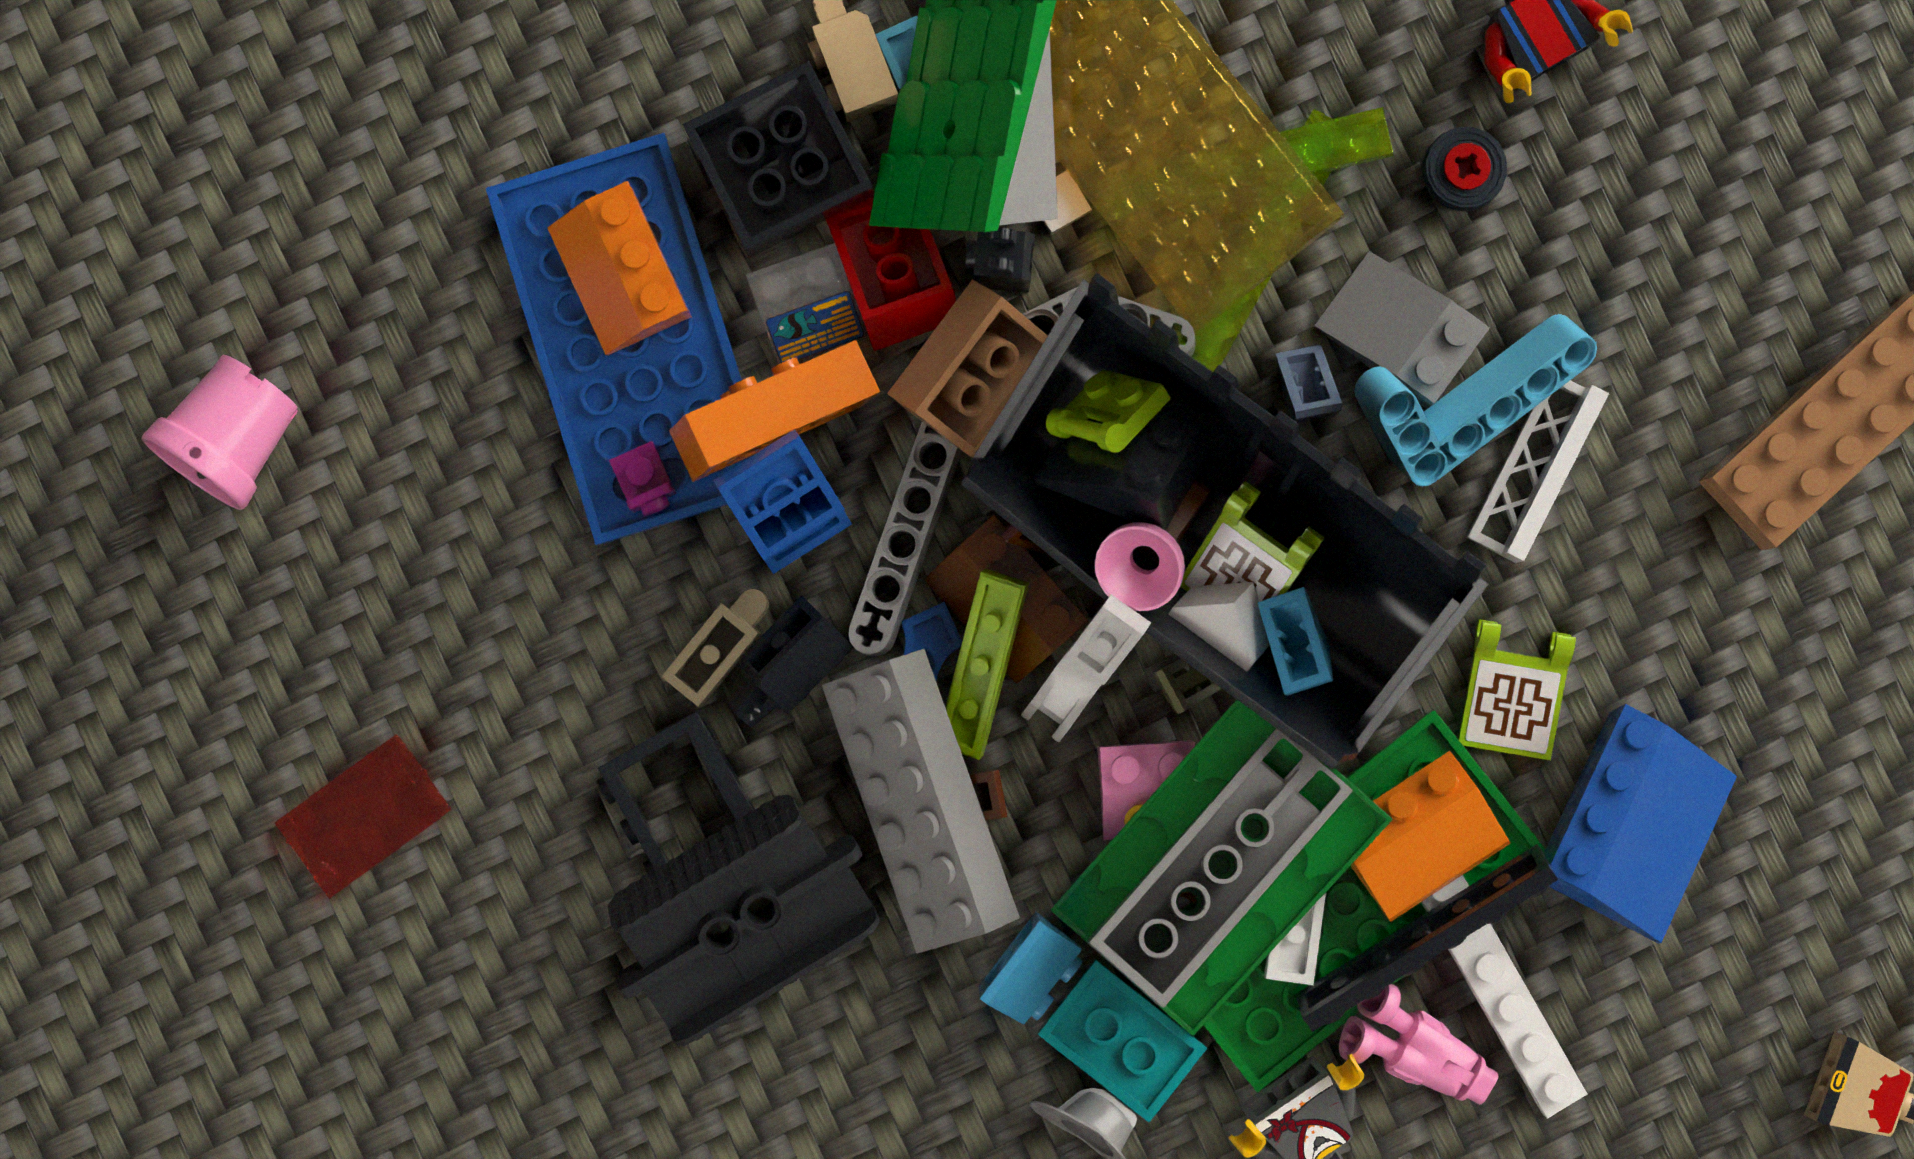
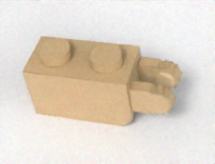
[808,0,898,122]

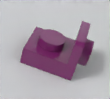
[609,441,677,516]

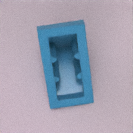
[1257,587,1333,696]

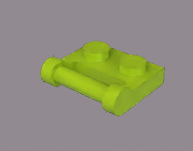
[1046,369,1171,453]

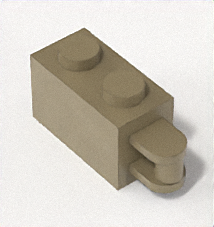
[661,589,769,707]

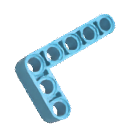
[1354,314,1597,487]

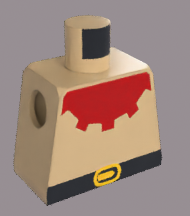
[1804,1032,1914,1137]

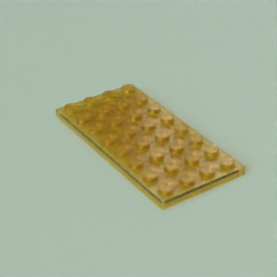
[1049,0,1345,334]

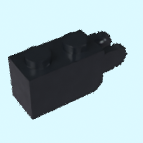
[965,227,1035,292]

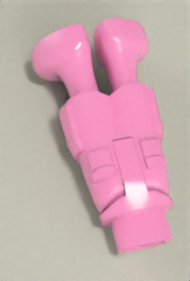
[1339,984,1498,1105]

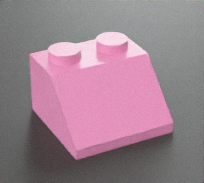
[1097,740,1195,840]

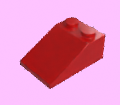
[826,196,957,351]

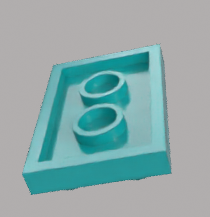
[1037,959,1207,1122]

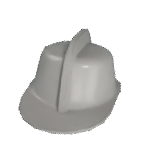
[1030,1088,1137,1159]

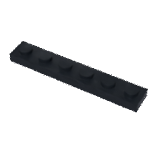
[1295,844,1558,1032]

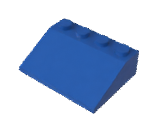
[1544,704,1737,944]

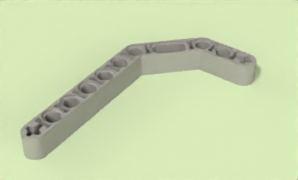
[848,287,1196,657]

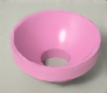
[1095,522,1185,611]

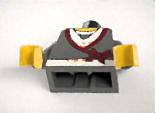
[1228,1054,1364,1159]

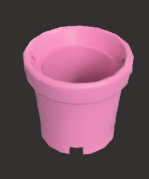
[141,354,298,510]

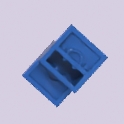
[713,429,852,574]

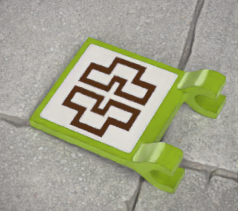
[1180,481,1325,602]
[1458,619,1576,761]

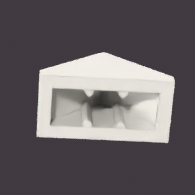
[1169,582,1270,671]

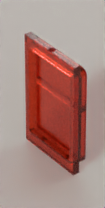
[275,734,453,899]

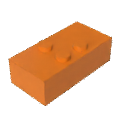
[669,340,880,482]

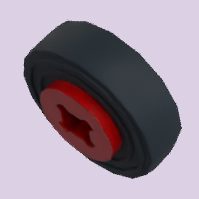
[1422,127,1507,211]

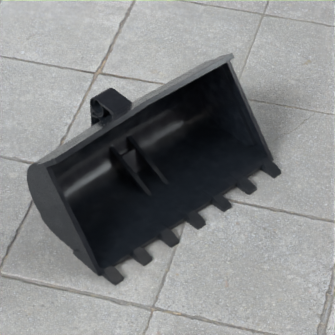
[961,272,1489,770]

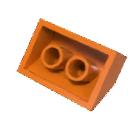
[547,181,692,356]
[1351,751,1510,922]

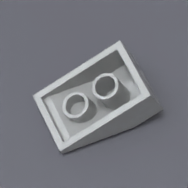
[1314,251,1490,409]

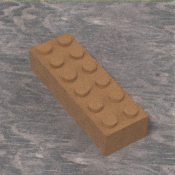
[1699,291,1914,550]

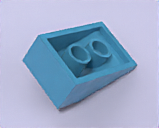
[979,911,1083,1025]

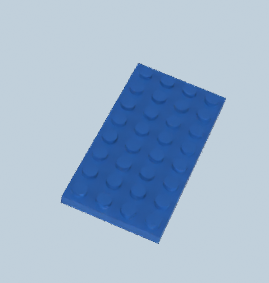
[486,133,750,546]

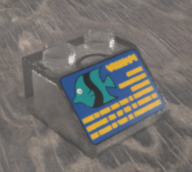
[746,243,868,364]

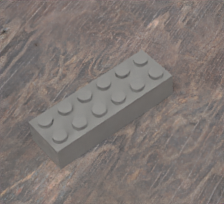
[822,649,1020,954]

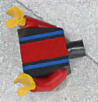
[1484,0,1633,103]

